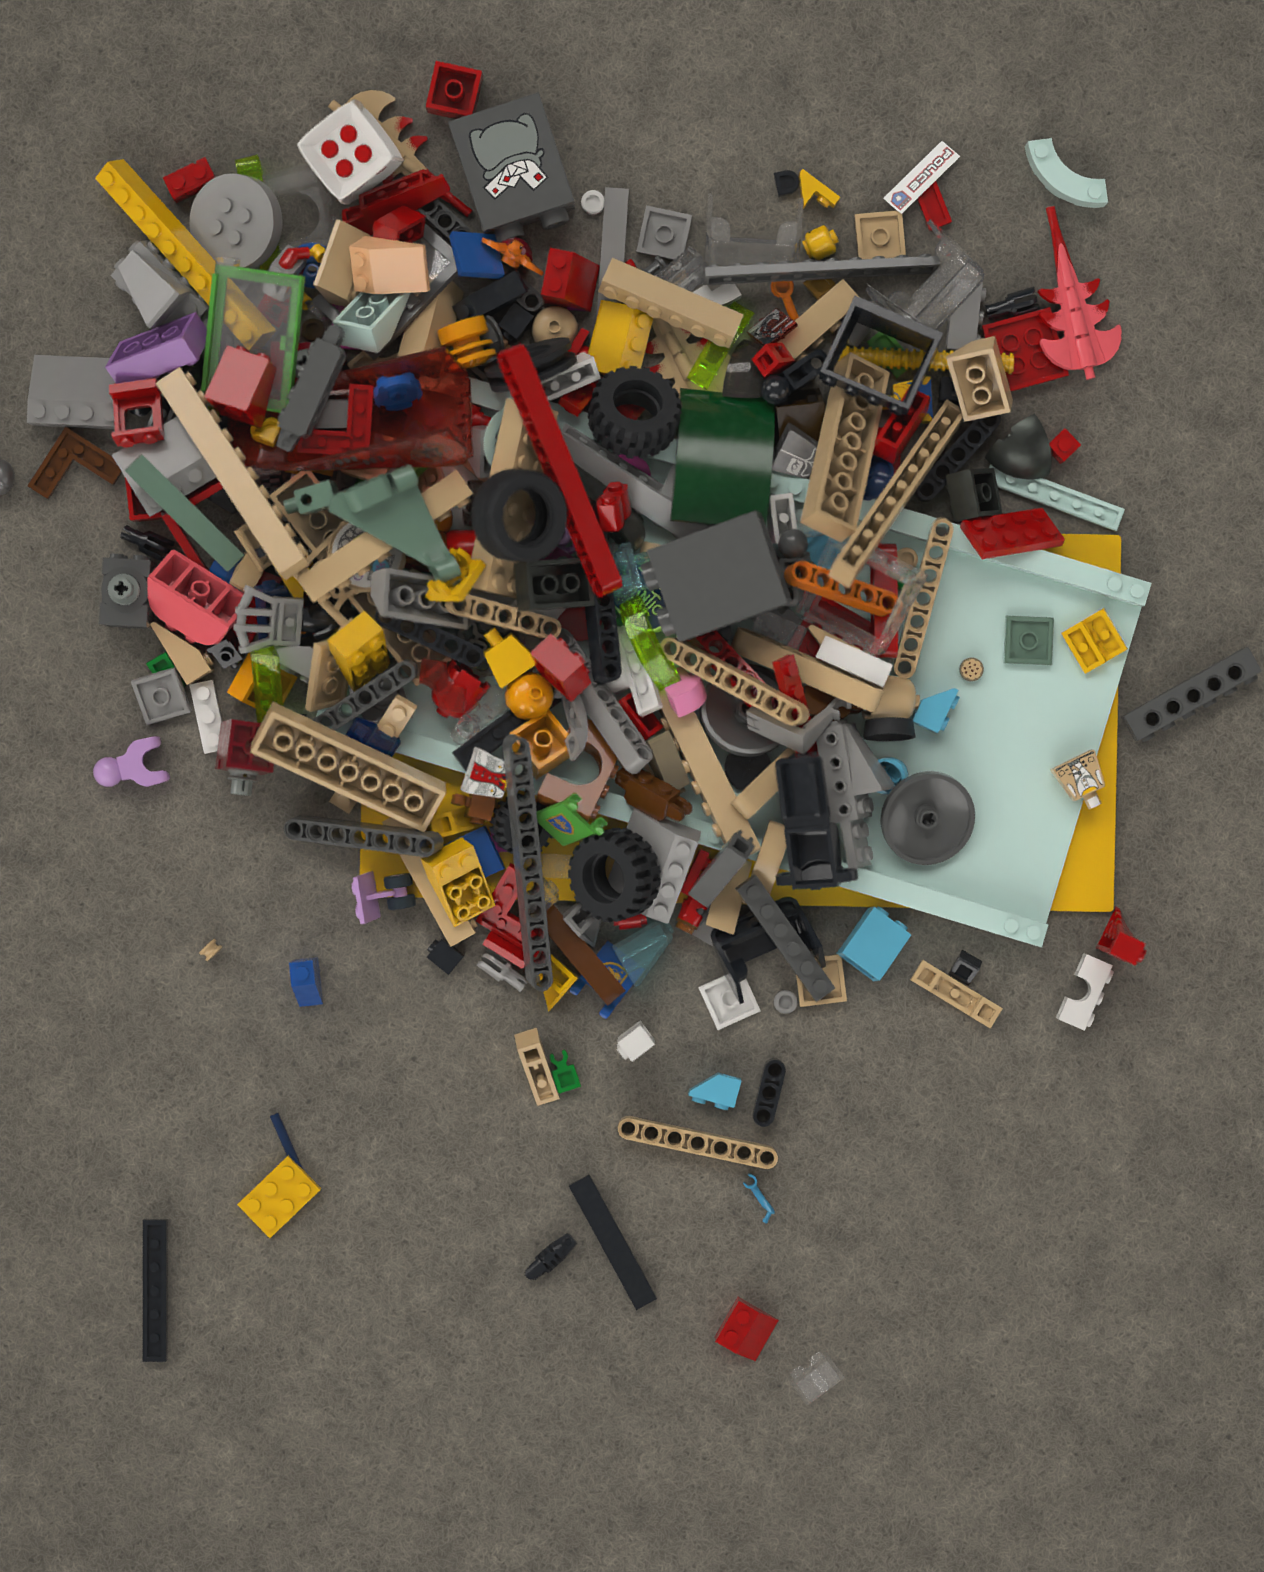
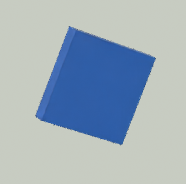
[449,231,505,279]

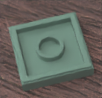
[1004,616,1054,665]

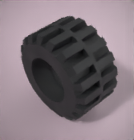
[489,794,553,854]

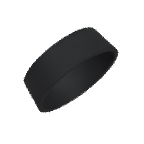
[863,717,916,741]

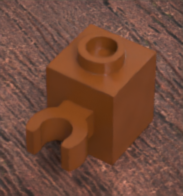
[451,793,496,825]

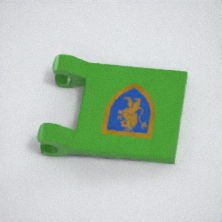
[536,793,608,846]

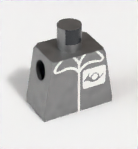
[772,423,818,479]

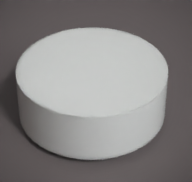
[581,190,605,215]

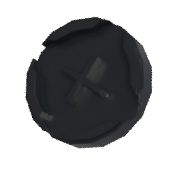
[724,753,771,790]

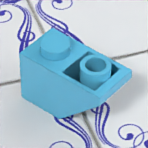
[912,688,960,733]
[688,1072,742,1110]

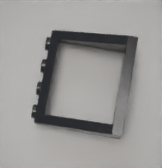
[819,296,943,416]

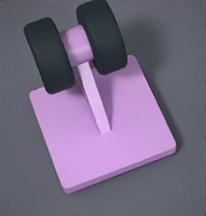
[352,871,416,924]

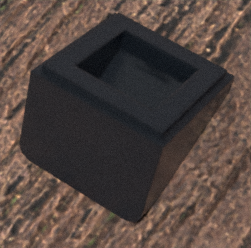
[948,950,982,986]

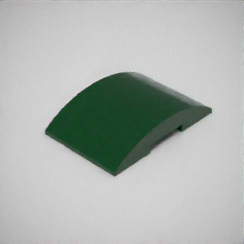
[670,388,775,526]

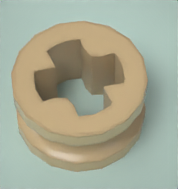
[199,939,222,962]

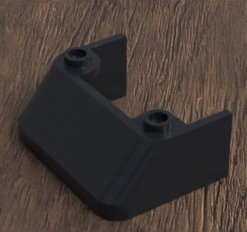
[711,897,826,1004]

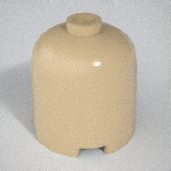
[862,675,920,719]

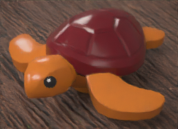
[481,237,544,276]

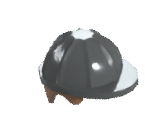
[480,315,510,355]

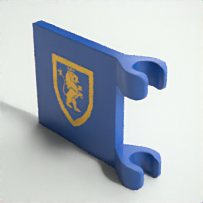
[569,940,645,1019]

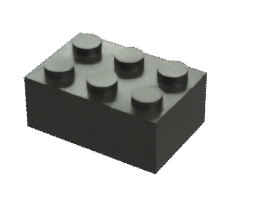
[514,558,595,611]

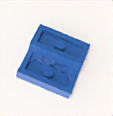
[443,825,505,877]

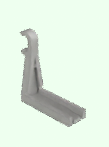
[746,698,852,754]

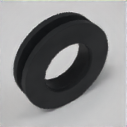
[484,337,577,392]

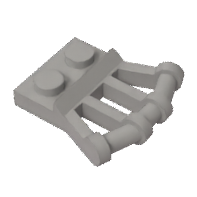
[233,584,304,654]

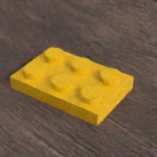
[237,1155,322,1238]

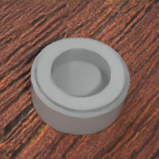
[774,990,797,1014]

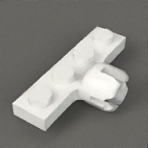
[605,623,663,717]

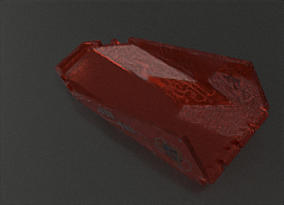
[227,346,473,471]

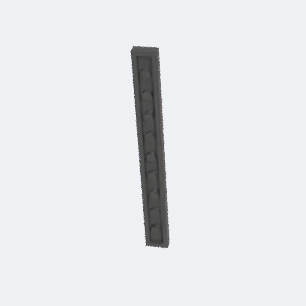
[702,254,940,285]

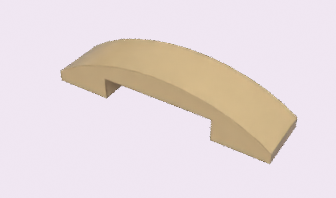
[742,820,786,904]
[910,960,1003,1029]

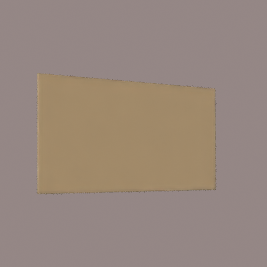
[706,861,752,935]

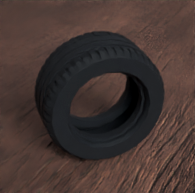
[472,469,567,563]

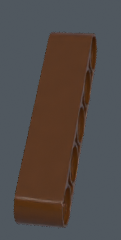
[546,902,626,1006]

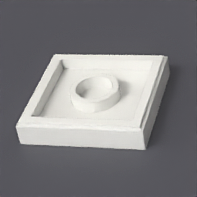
[698,975,761,1030]

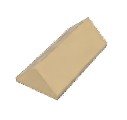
[397,274,464,372]

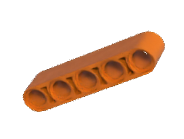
[784,561,900,617]

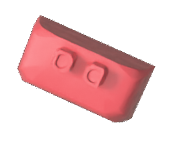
[147,550,252,645]

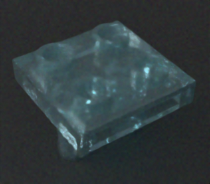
[612,542,649,605]

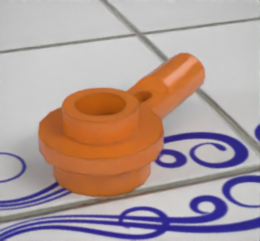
[770,281,799,321]

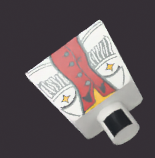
[460,747,507,798]

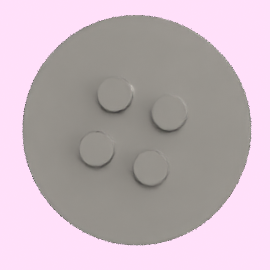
[190,174,282,269]

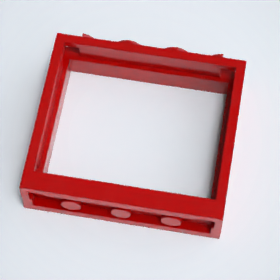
[160,477,223,571]

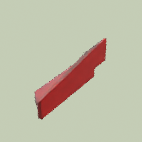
[341,169,450,236]

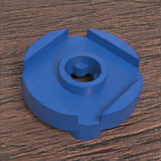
[373,372,422,411]

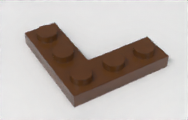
[28,427,122,500]

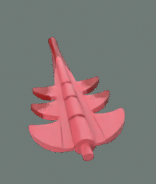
[1037,206,1122,380]

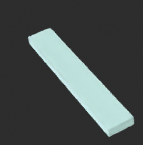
[989,464,1125,532]

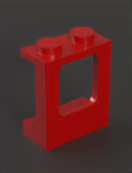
[109,378,165,447]

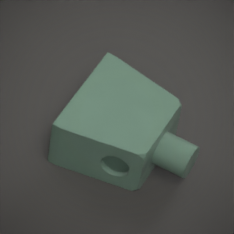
[283,480,340,515]

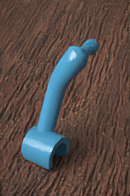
[743,1173,775,1224]

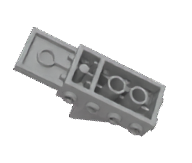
[111,239,244,364]
[816,719,895,868]

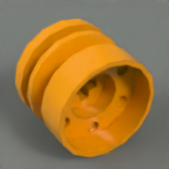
[436,315,497,371]

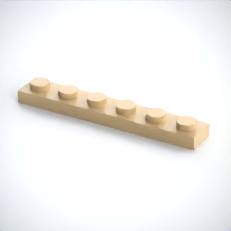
[329,693,418,814]

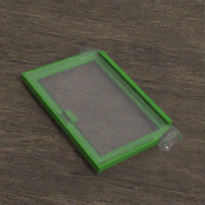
[201,256,305,413]

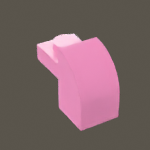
[665,666,707,718]

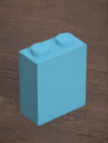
[836,906,911,981]

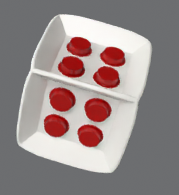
[297,100,404,205]

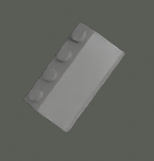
[371,568,469,630]

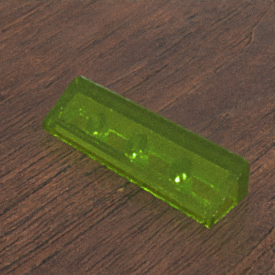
[251,646,283,723]

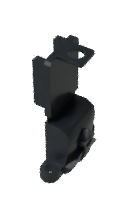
[775,751,858,890]

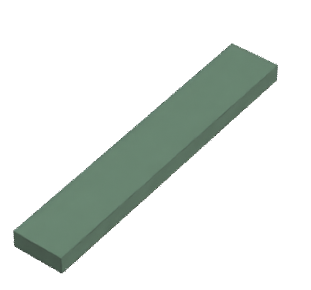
[124,453,244,572]

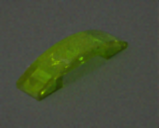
[687,301,754,390]
[619,595,681,691]

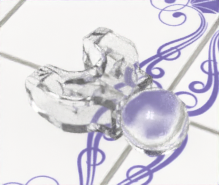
[451,684,510,745]

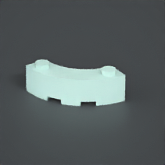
[1025,138,1108,208]

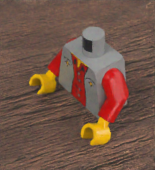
[263,243,326,310]

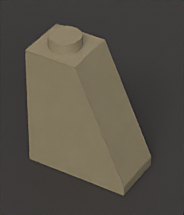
[646,730,690,794]

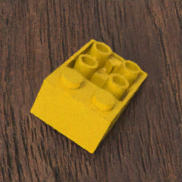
[328,611,390,692]
[421,837,495,927]

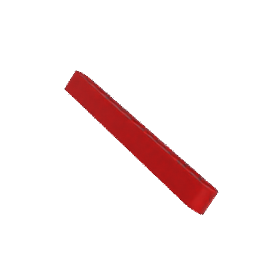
[497,344,622,598]

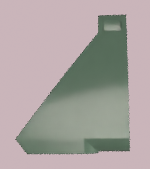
[328,464,461,583]

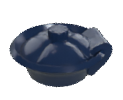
[863,455,894,501]

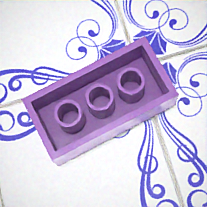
[105,312,207,384]

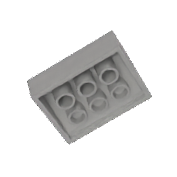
[27,355,127,429]
[112,417,216,517]
[608,808,701,924]

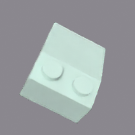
[333,292,411,353]

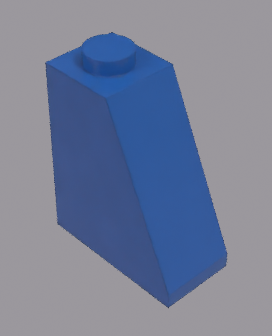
[289,957,323,1007]

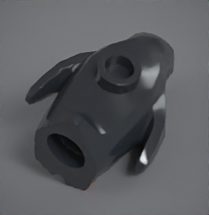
[301,599,359,640]

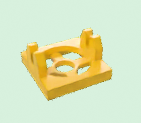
[425,548,486,602]

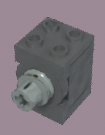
[99,553,157,629]

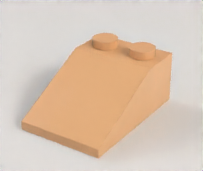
[349,236,430,294]

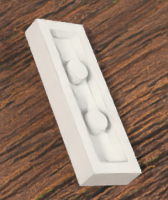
[190,680,222,754]

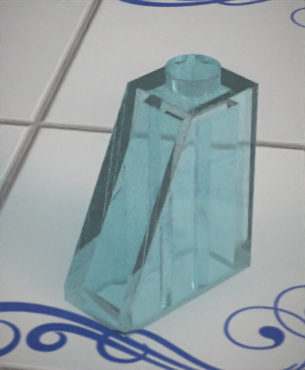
[611,920,674,987]

